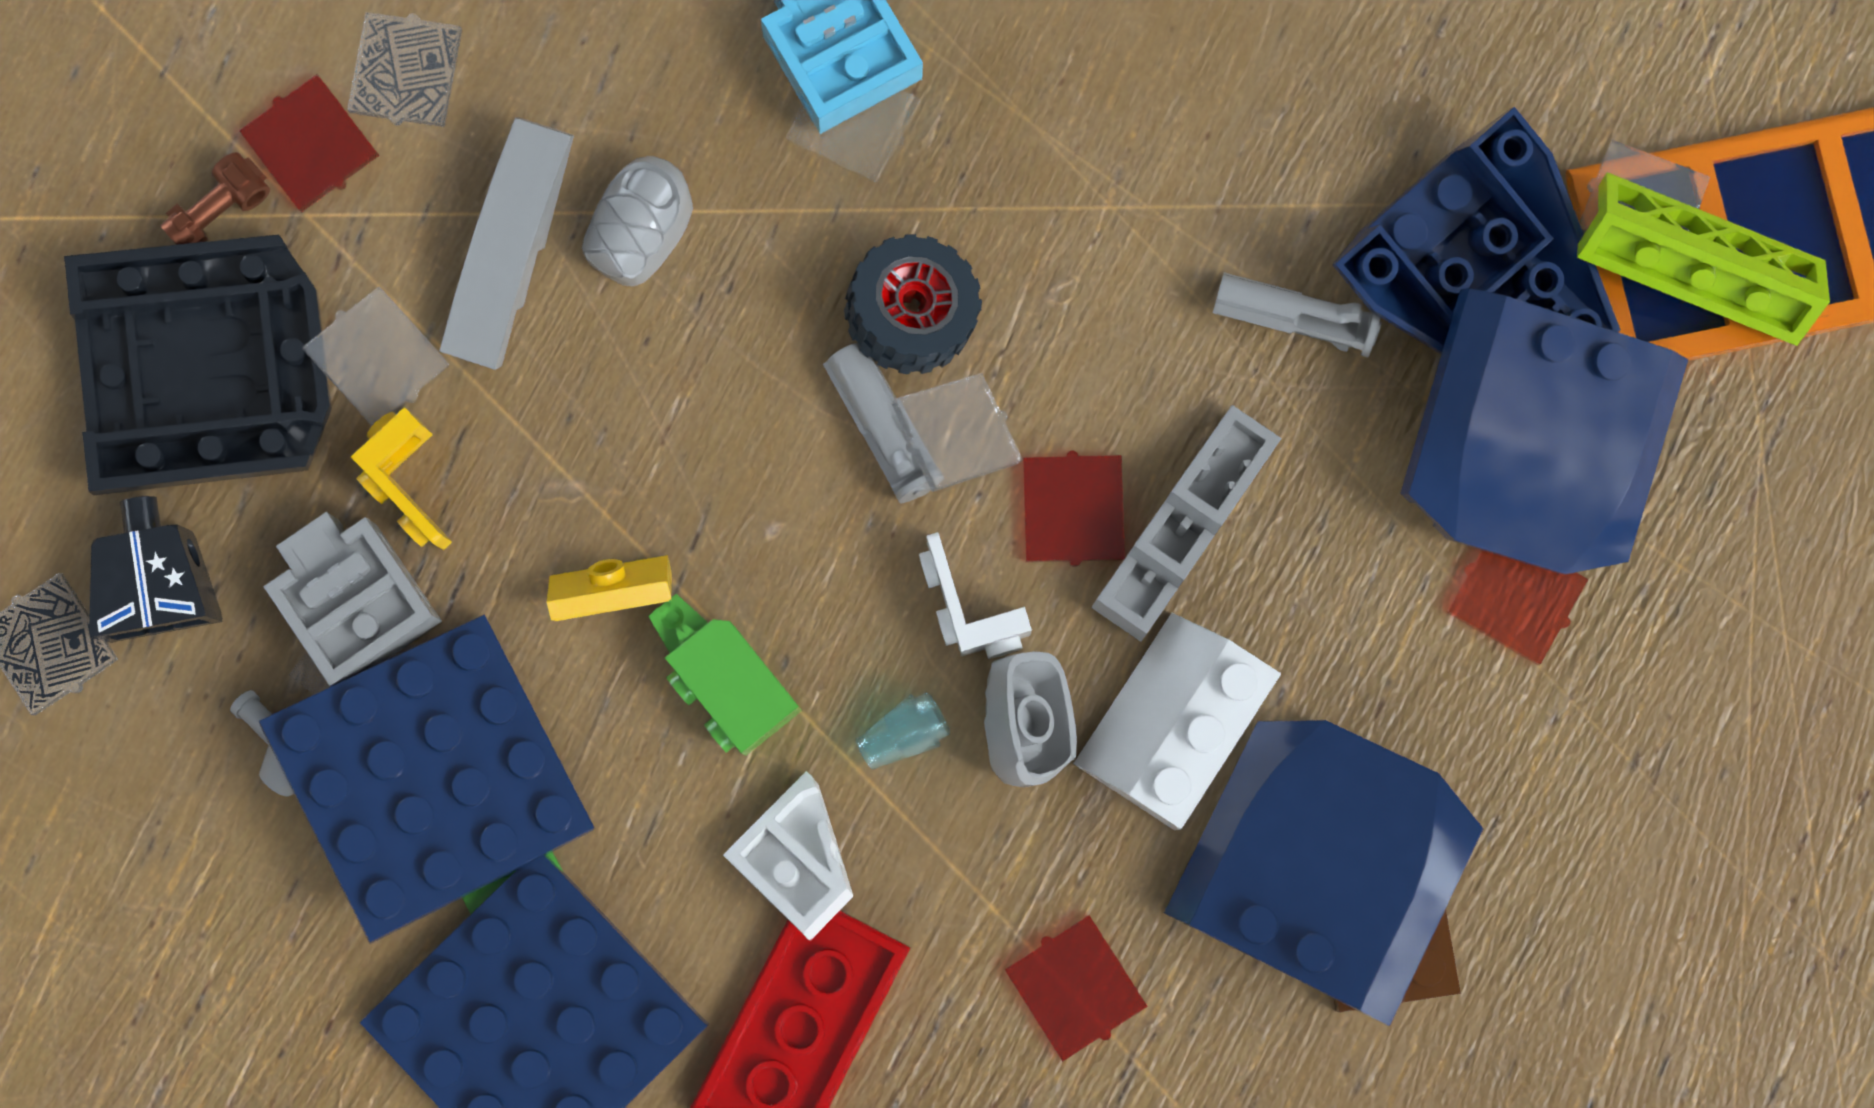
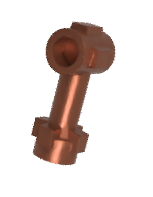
[160,152,270,245]

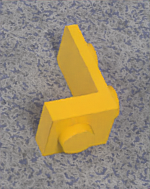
[351,407,452,550]

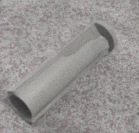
[1213,273,1381,357]
[823,343,942,503]

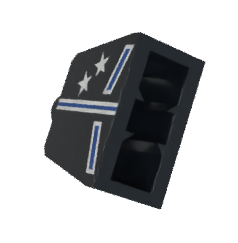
[89,496,223,643]

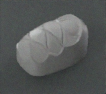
[582,156,693,287]
[984,651,1077,788]

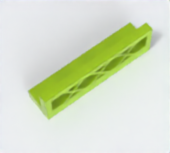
[1577,172,1830,346]

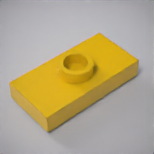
[547,555,672,621]

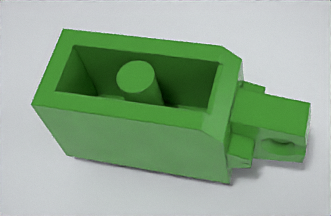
[649,594,802,756]

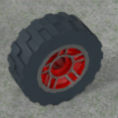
[844,234,982,374]

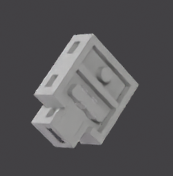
[263,512,442,687]

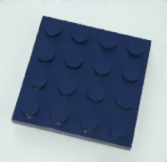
[259,614,595,944]
[360,855,710,1108]

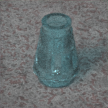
[856,692,951,770]

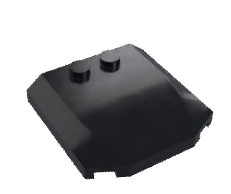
[64,234,332,496]

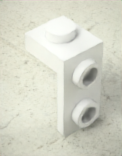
[919,532,1032,659]

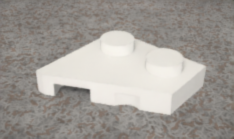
[723,771,853,940]

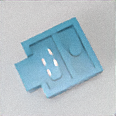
[761,0,923,134]

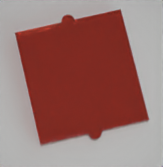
[239,74,379,213]
[1023,451,1125,567]
[1446,550,1588,665]
[1004,915,1148,1061]

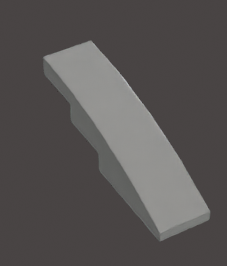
[439,117,574,370]
[1091,405,1282,642]

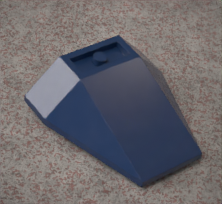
[1332,107,1621,354]

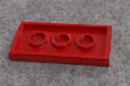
[690,910,911,1108]

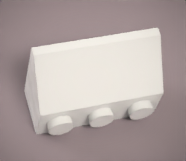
[1073,613,1281,831]

